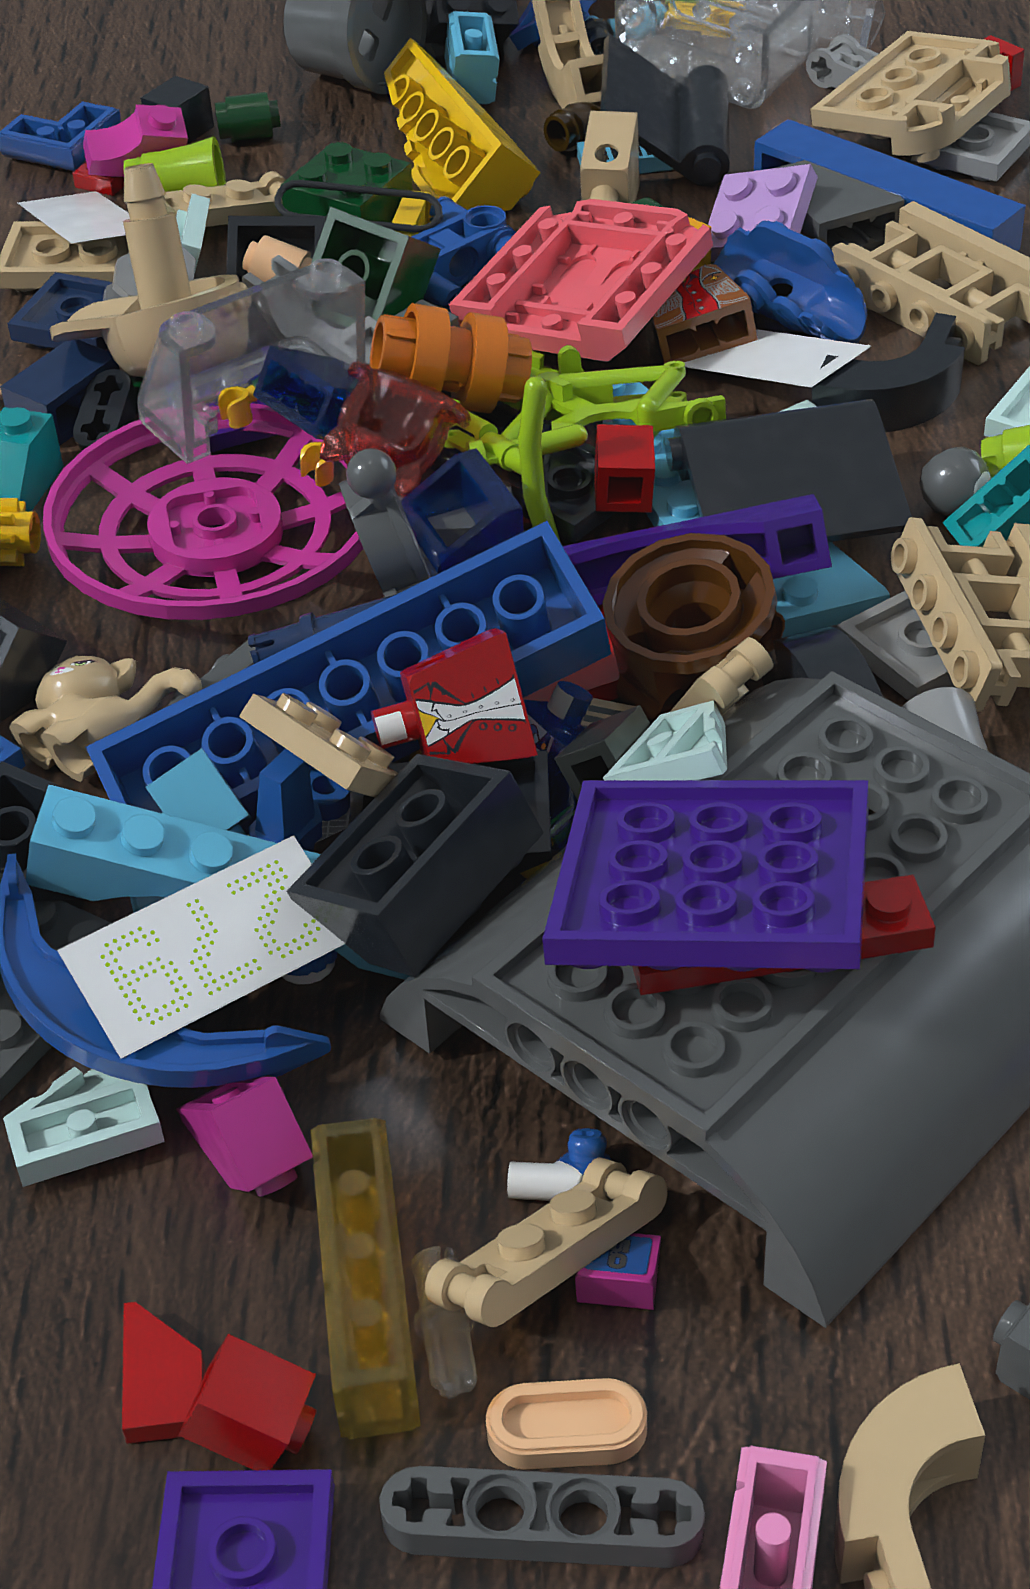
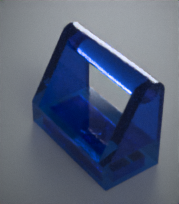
[400,448,524,574]

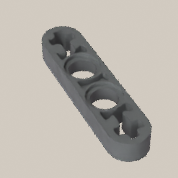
[379,1466,705,1568]

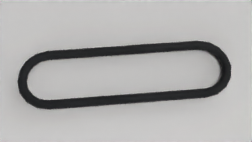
[274,180,443,233]

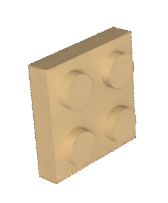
[239,693,398,797]

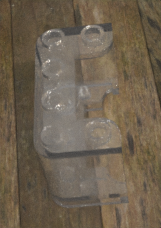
[615,0,821,109]

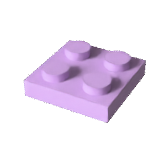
[708,164,818,261]

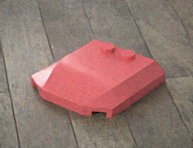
[449,199,713,362]

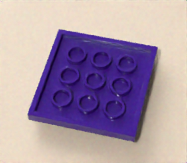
[542,780,869,973]

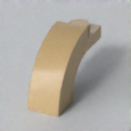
[834,1363,985,1589]

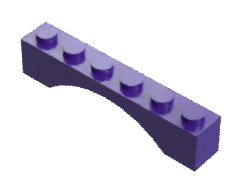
[562,494,832,606]

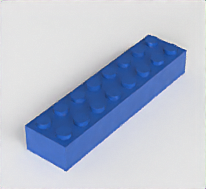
[86,521,611,835]

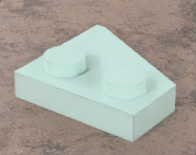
[603,700,727,780]
[3,1067,165,1187]

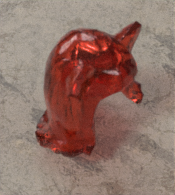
[319,361,471,497]

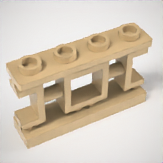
[832,201,1030,365]
[891,517,1030,712]

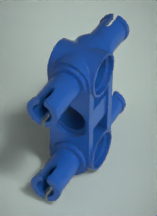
[411,196,516,313]

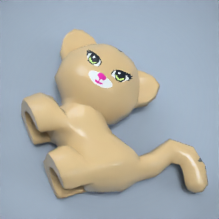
[9,656,202,782]

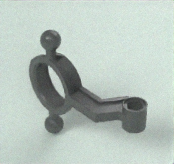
[339,448,443,763]

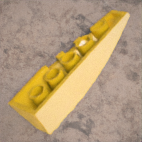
[384,38,541,211]

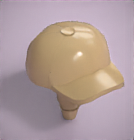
[50,163,248,379]

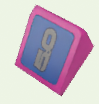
[575,1233,661,1310]

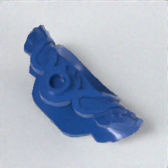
[703,220,867,344]

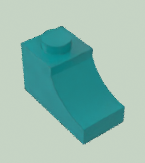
[943,445,1030,547]

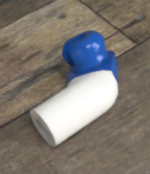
[507,1128,610,1201]

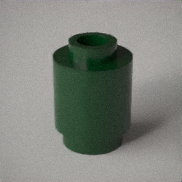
[214,92,281,143]

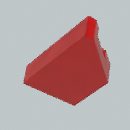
[122,1302,205,1444]

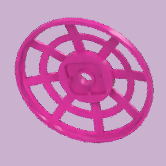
[43,403,364,620]

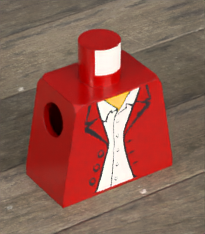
[371,628,538,764]

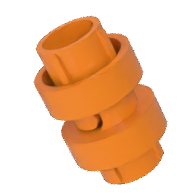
[370,303,532,414]

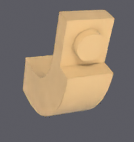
[532,0,603,108]

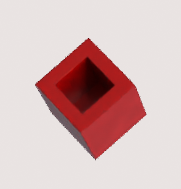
[594,424,655,512]
[178,1334,316,1470]

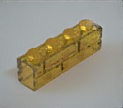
[311,1118,421,1439]

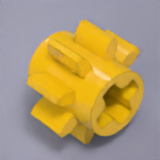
[0,498,41,566]

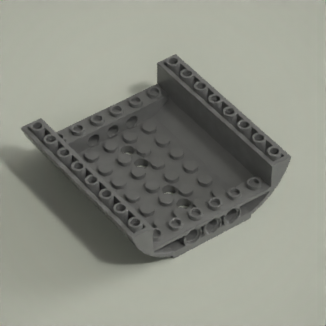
[379,671,1030,1328]

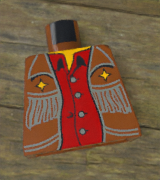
[653,264,758,365]

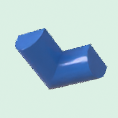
[0,101,121,171]

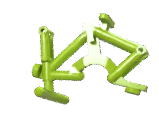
[438,345,726,541]

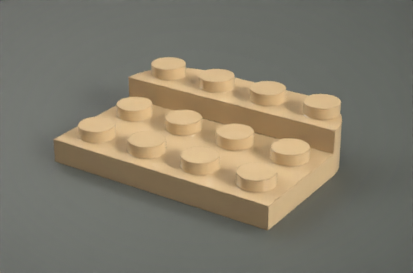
[810,31,1011,162]

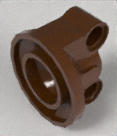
[602,533,785,723]

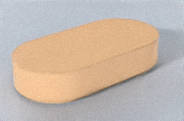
[486,1378,647,1470]

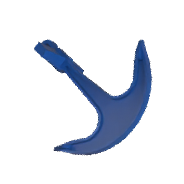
[0,748,351,1088]

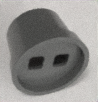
[284,0,427,94]

